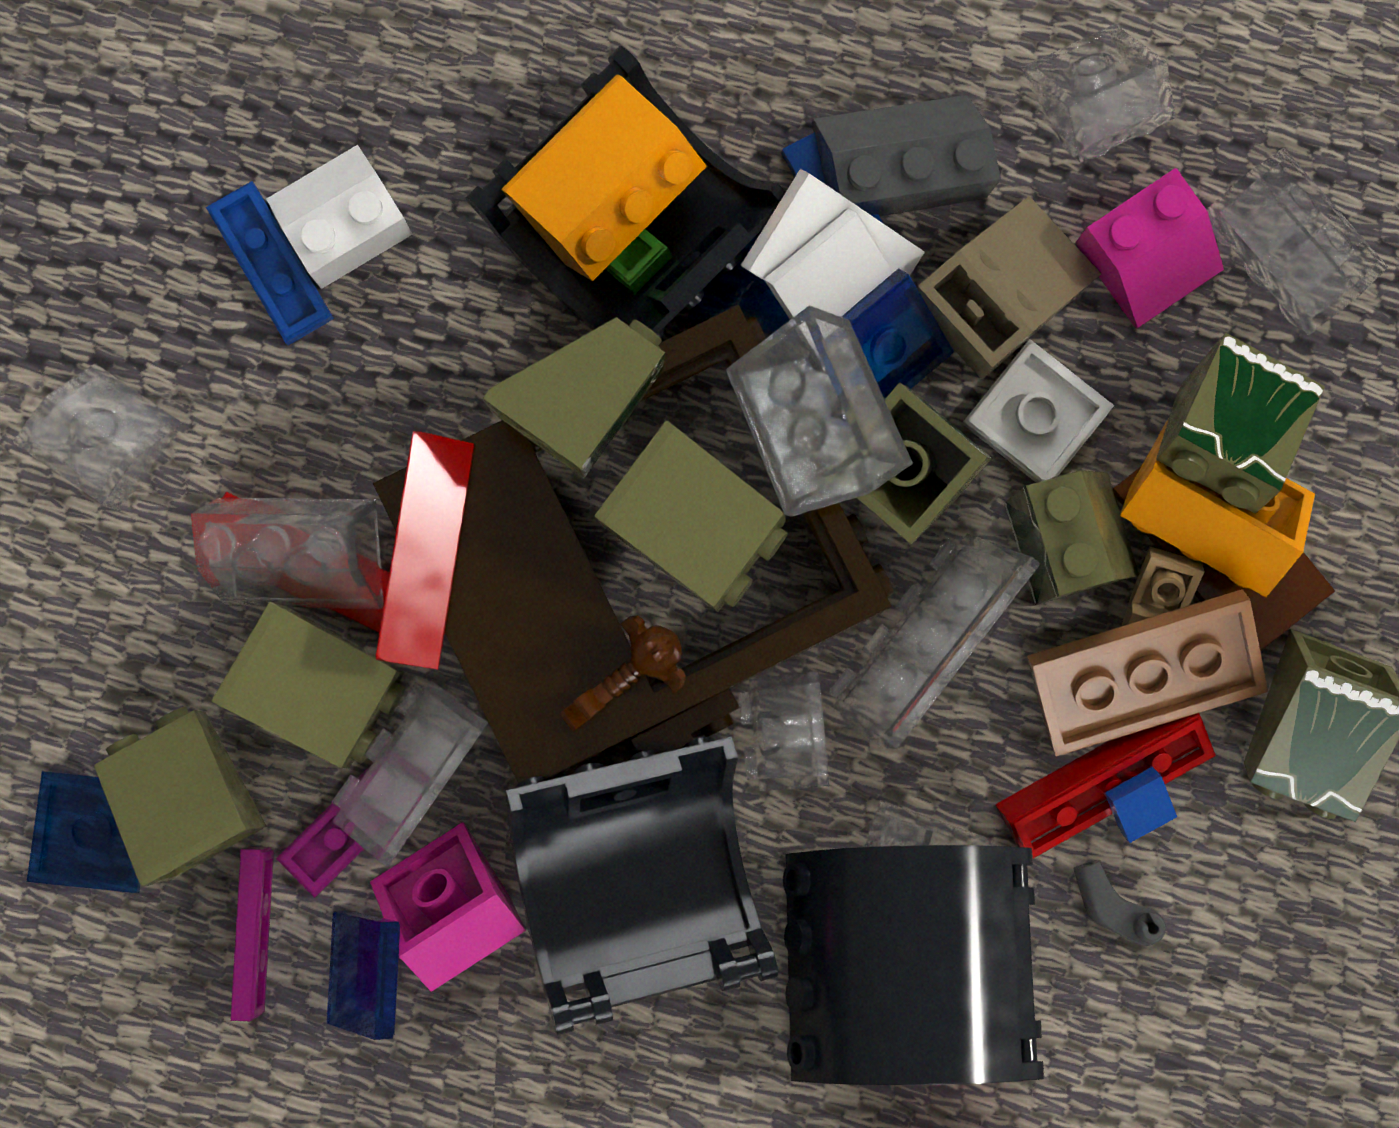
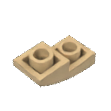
[1122,547,1204,626]

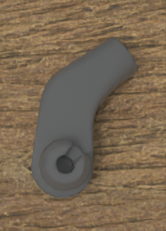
[1073,860,1166,946]

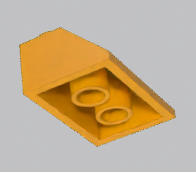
[501,75,707,281]
[1120,418,1315,597]

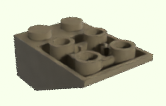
[911,196,1101,380]

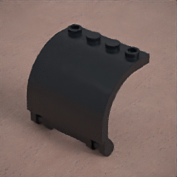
[465,46,786,339]
[506,737,778,1035]
[783,845,1044,1085]

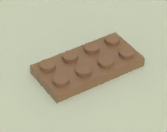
[1027,589,1268,757]

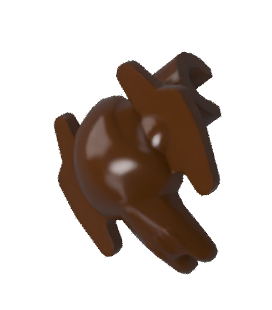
[559,615,685,732]

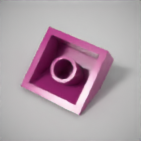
[1075,168,1224,329]
[370,822,526,992]

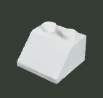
[266,145,413,289]

